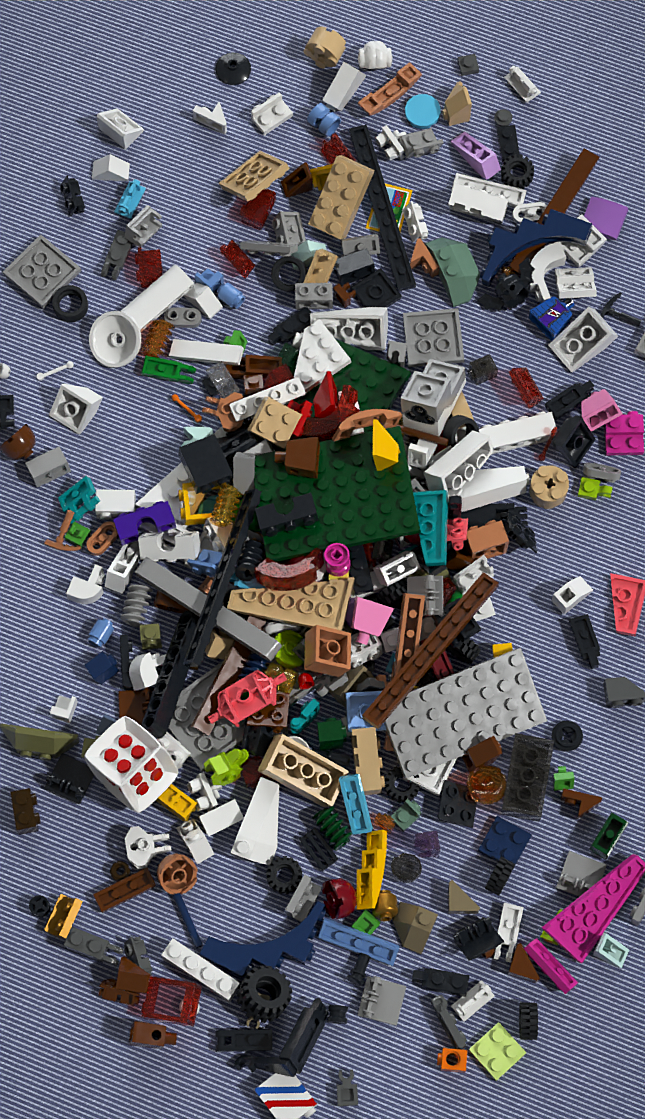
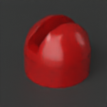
[298,673,314,690]

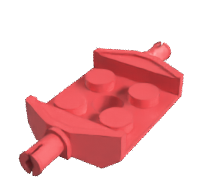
[208,670,287,727]

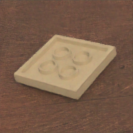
[219,151,290,202]

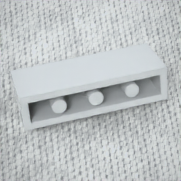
[120,265,194,332]

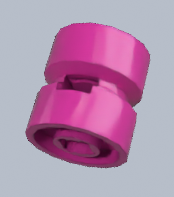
[324,543,351,577]

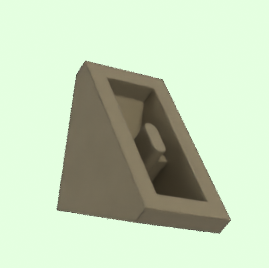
[448,880,480,914]

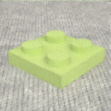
[469,1022,526,1081]

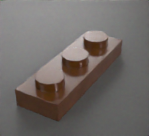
[93,868,156,913]

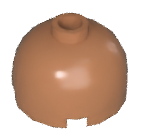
[157,853,198,895]

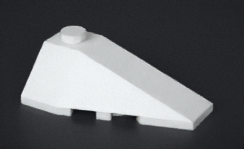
[310,307,388,350]
[231,777,280,865]

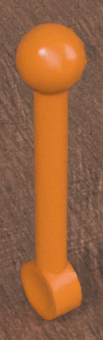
[171,394,202,423]

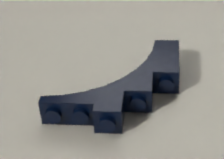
[480,209,592,287]
[200,901,327,979]

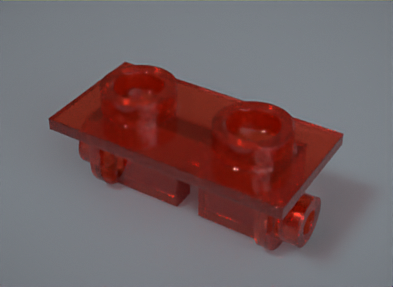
[220,240,256,279]

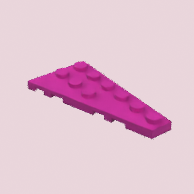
[541,854,645,964]

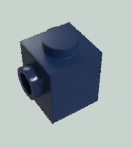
[85,651,120,685]

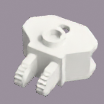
[125,826,172,870]

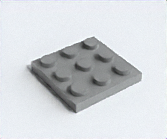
[3,235,81,309]
[403,308,464,367]

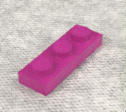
[524,938,578,994]

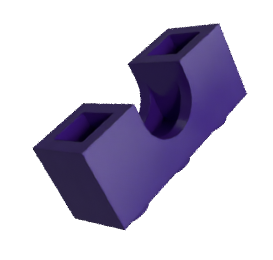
[113,501,176,546]

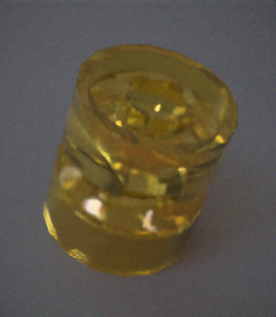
[265,662,298,693]

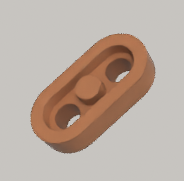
[86,521,118,556]

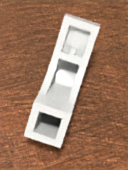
[527,241,566,303]

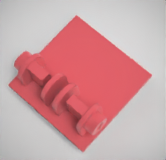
[447,518,468,551]

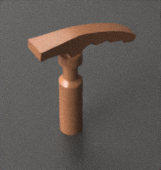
[44,510,81,551]

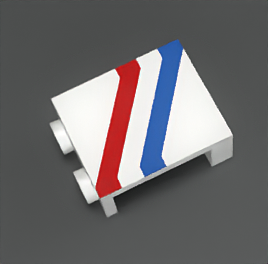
[254,1073,317,1119]

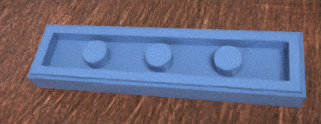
[317,918,400,966]

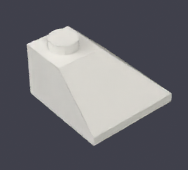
[49,384,103,434]

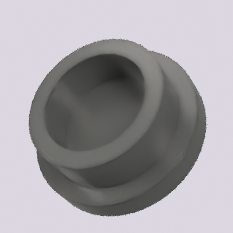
[494,109,512,126]

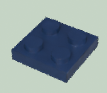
[478,816,532,869]

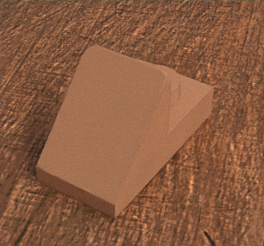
[410,238,439,278]

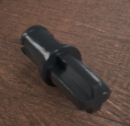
[312,748,350,767]

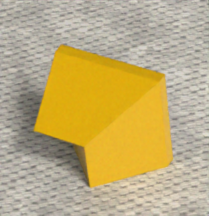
[373,419,400,471]

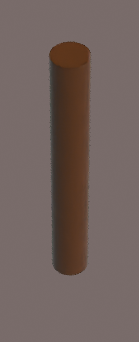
[396,424,449,446]

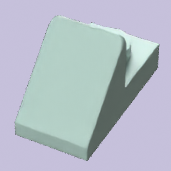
[181,427,213,447]

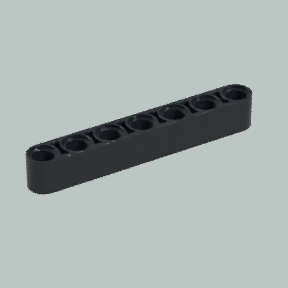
[142,610,199,738]

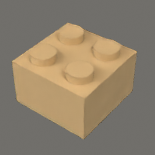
[247,396,302,448]

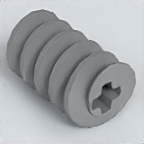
[120,585,153,628]

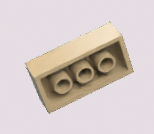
[308,155,375,240]
[258,734,349,807]

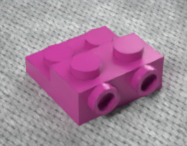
[604,411,644,456]

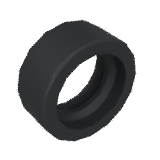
[271,256,308,292]
[52,285,88,322]
[442,415,479,448]

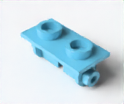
[114,179,146,219]

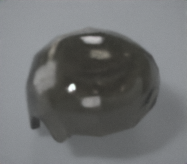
[391,853,422,883]

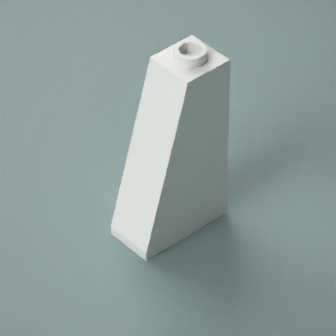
[459,466,530,512]

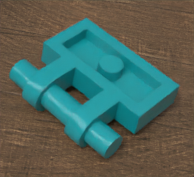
[58,476,100,524]
[290,698,320,735]

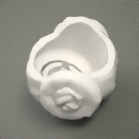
[358,41,393,69]

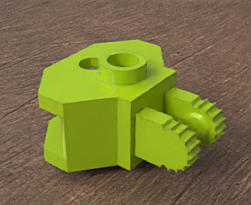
[204,749,249,786]

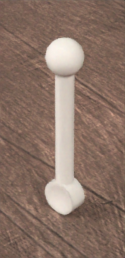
[37,361,74,381]

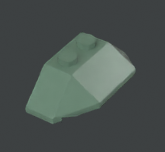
[425,237,480,307]

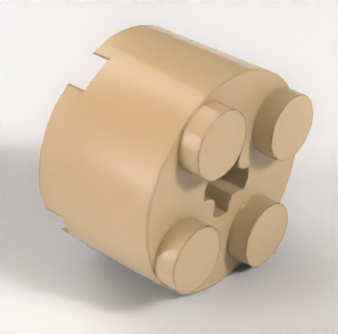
[303,27,346,69]
[529,466,569,509]

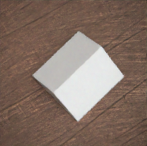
[97,108,144,150]

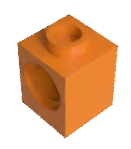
[437,1048,467,1073]

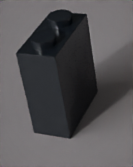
[178,434,233,494]

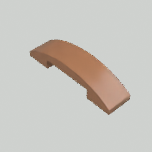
[358,62,422,116]
[332,409,402,441]

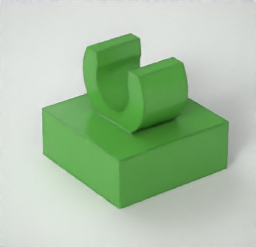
[223,330,248,355]
[65,522,91,548]
[553,766,574,791]

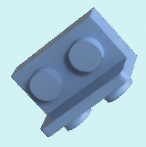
[187,549,223,578]

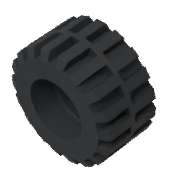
[237,965,292,1023]

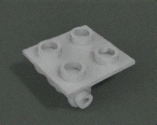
[407,575,443,615]
[556,851,607,897]
[357,976,406,1026]

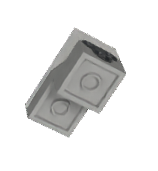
[400,359,466,436]

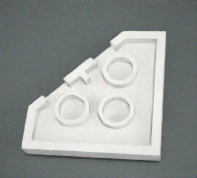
[294,319,351,393]

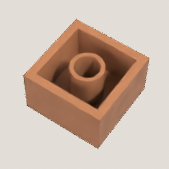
[463,520,509,562]
[304,625,351,677]

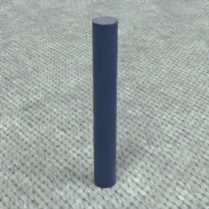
[172,893,203,948]

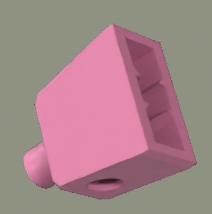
[581,389,622,432]
[351,596,394,645]

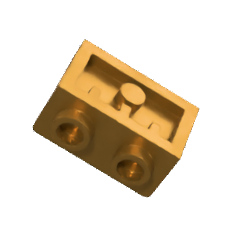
[44,894,83,939]

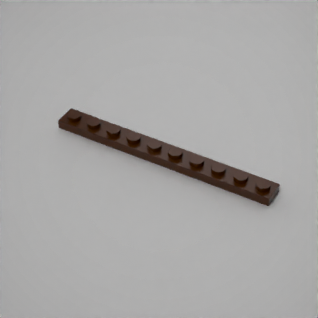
[362,572,499,729]

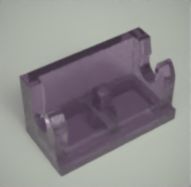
[414,831,440,858]

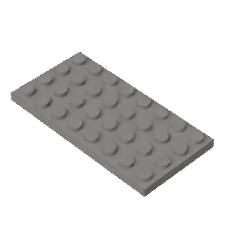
[168,621,326,772]
[384,648,547,778]

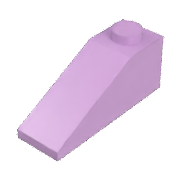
[451,132,501,180]

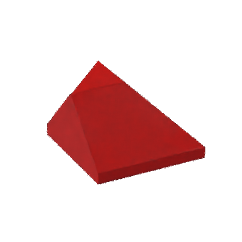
[313,371,341,422]

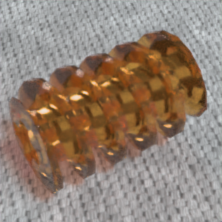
[140,319,175,358]

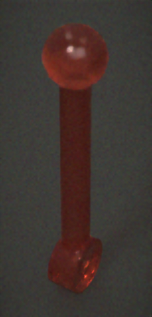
[538,426,558,461]

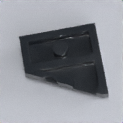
[216,428,258,462]

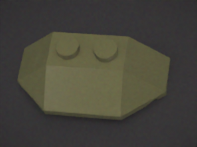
[0,723,80,761]

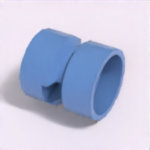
[307,103,341,137]

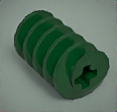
[312,806,353,851]

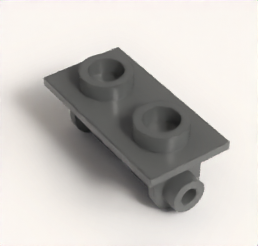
[124,936,153,976]

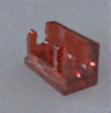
[320,132,356,164]

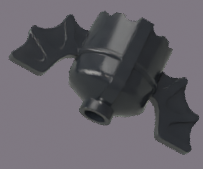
[477,258,535,311]

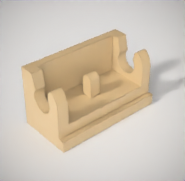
[303,249,338,283]

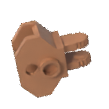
[202,392,244,432]

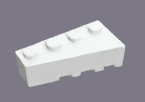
[424,431,493,502]

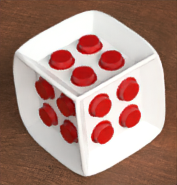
[84,716,178,813]

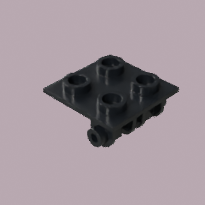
[502,511,537,553]
[44,753,94,805]
[437,780,479,828]
[453,917,504,961]

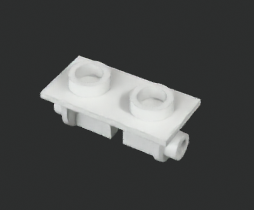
[504,66,541,103]
[403,201,429,242]
[451,980,495,1022]

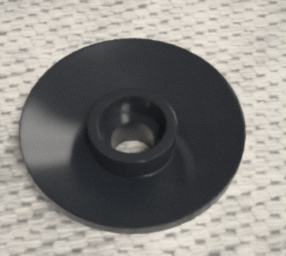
[215,52,251,85]

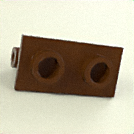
[99,979,140,1006]

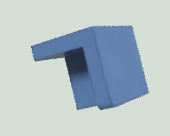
[195,269,224,293]

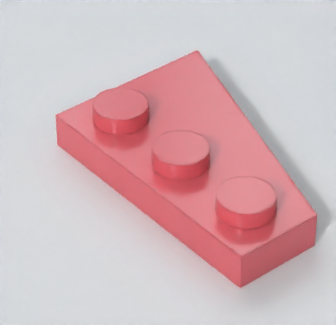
[610,573,645,637]

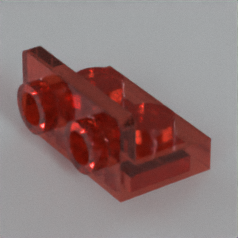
[135,247,163,288]
[508,367,544,408]

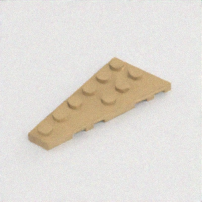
[227,577,355,631]

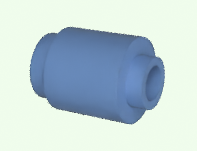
[217,283,245,309]
[87,618,114,648]

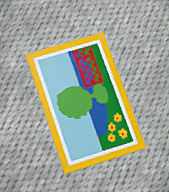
[366,183,413,232]

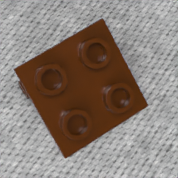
[119,687,154,726]
[247,692,290,733]

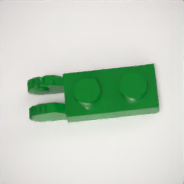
[141,356,196,384]

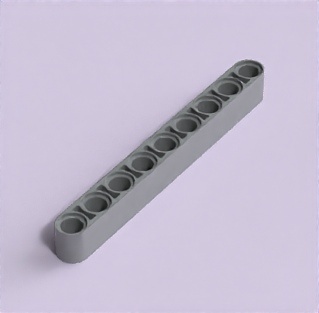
[134,557,282,662]

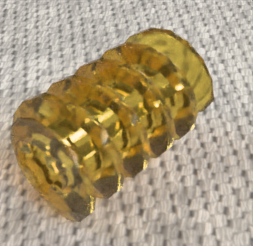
[210,484,243,527]

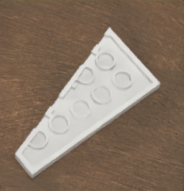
[135,427,227,530]

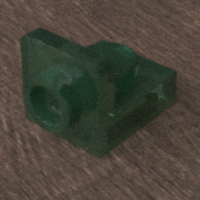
[278,343,300,368]

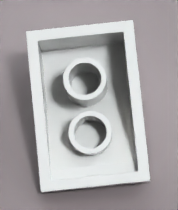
[548,307,618,373]

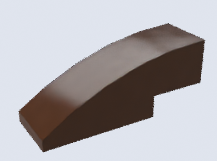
[224,354,283,379]

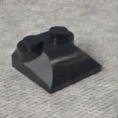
[552,415,596,468]

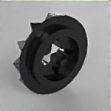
[551,720,583,752]

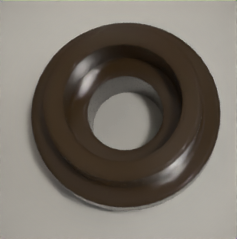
[110,861,130,881]

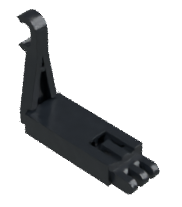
[448,496,528,528]
[234,998,329,1077]

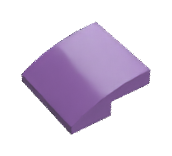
[584,196,629,240]

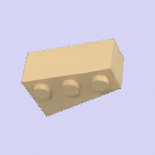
[351,727,385,795]

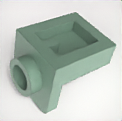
[390,799,421,832]

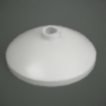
[89,311,141,367]

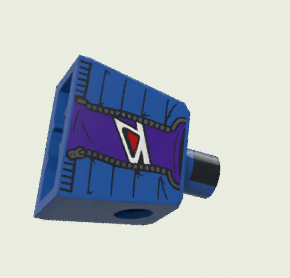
[528,296,574,341]

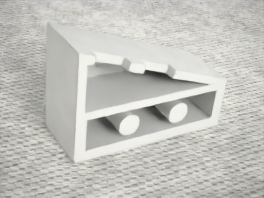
[448,183,509,224]

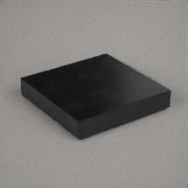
[350,268,402,308]

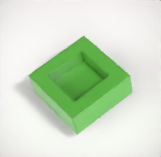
[352,909,381,935]

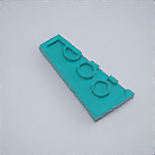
[413,490,448,566]

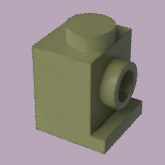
[140,623,162,650]

